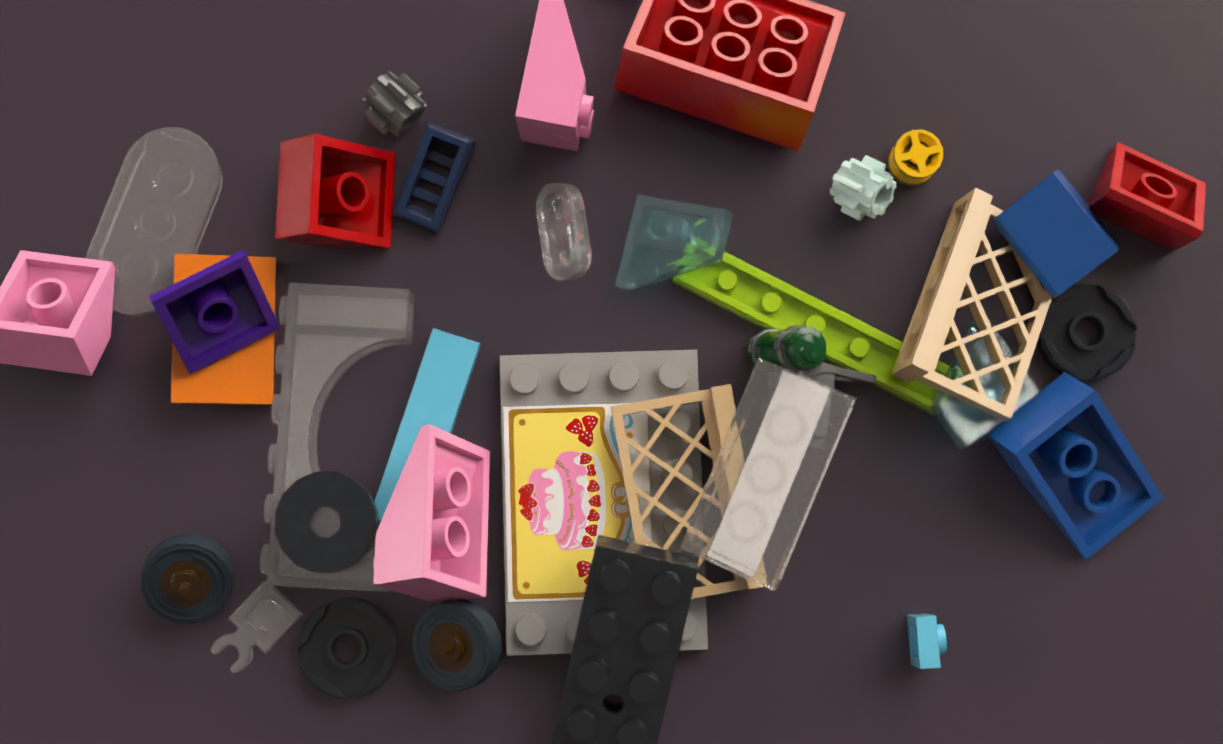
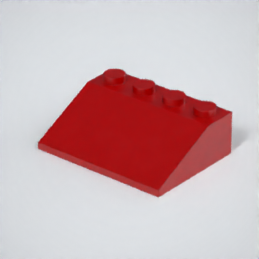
[614,0,845,152]

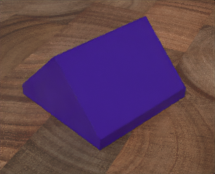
[148,250,280,374]

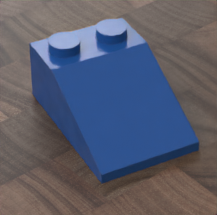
[987,372,1164,560]

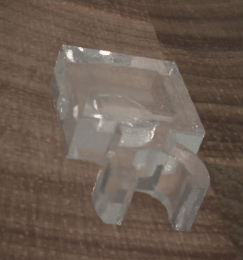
[211,580,303,673]

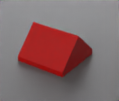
[1087,142,1206,251]

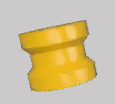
[888,129,943,186]

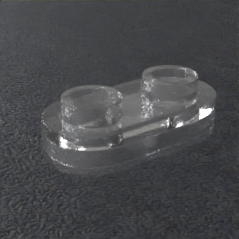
[536,183,592,280]

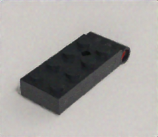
[551,535,699,744]

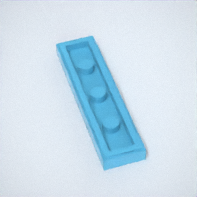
[374,328,481,520]

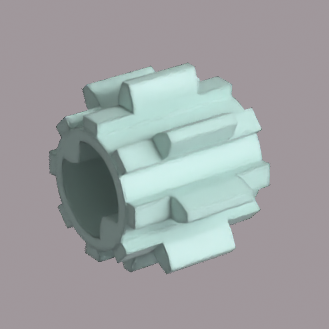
[830,155,897,221]

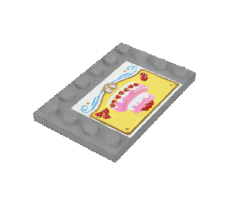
[500,349,708,656]

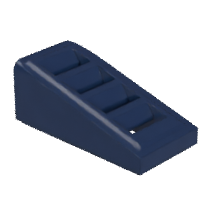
[393,123,477,233]

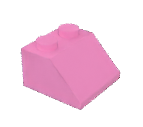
[0,250,115,376]

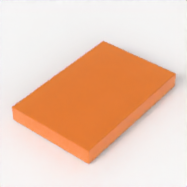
[171,254,276,405]

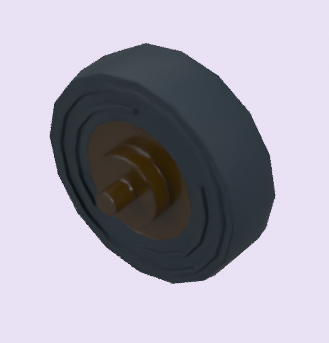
[141,533,234,624]
[412,599,502,691]

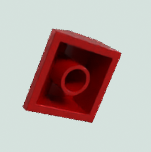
[275,133,395,249]

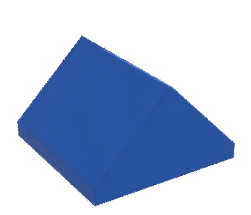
[991,169,1121,298]

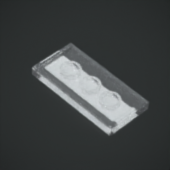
[680,358,857,591]

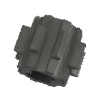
[361,71,427,137]

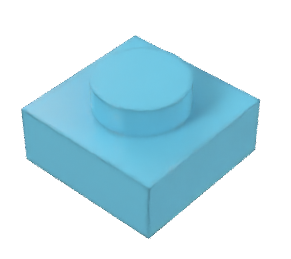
[907,613,947,669]

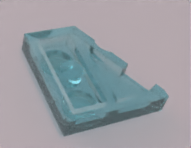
[615,194,733,291]
[931,317,1039,449]

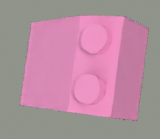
[515,0,595,152]
[373,424,490,604]

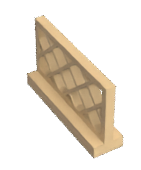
[891,188,1052,421]
[611,384,769,599]

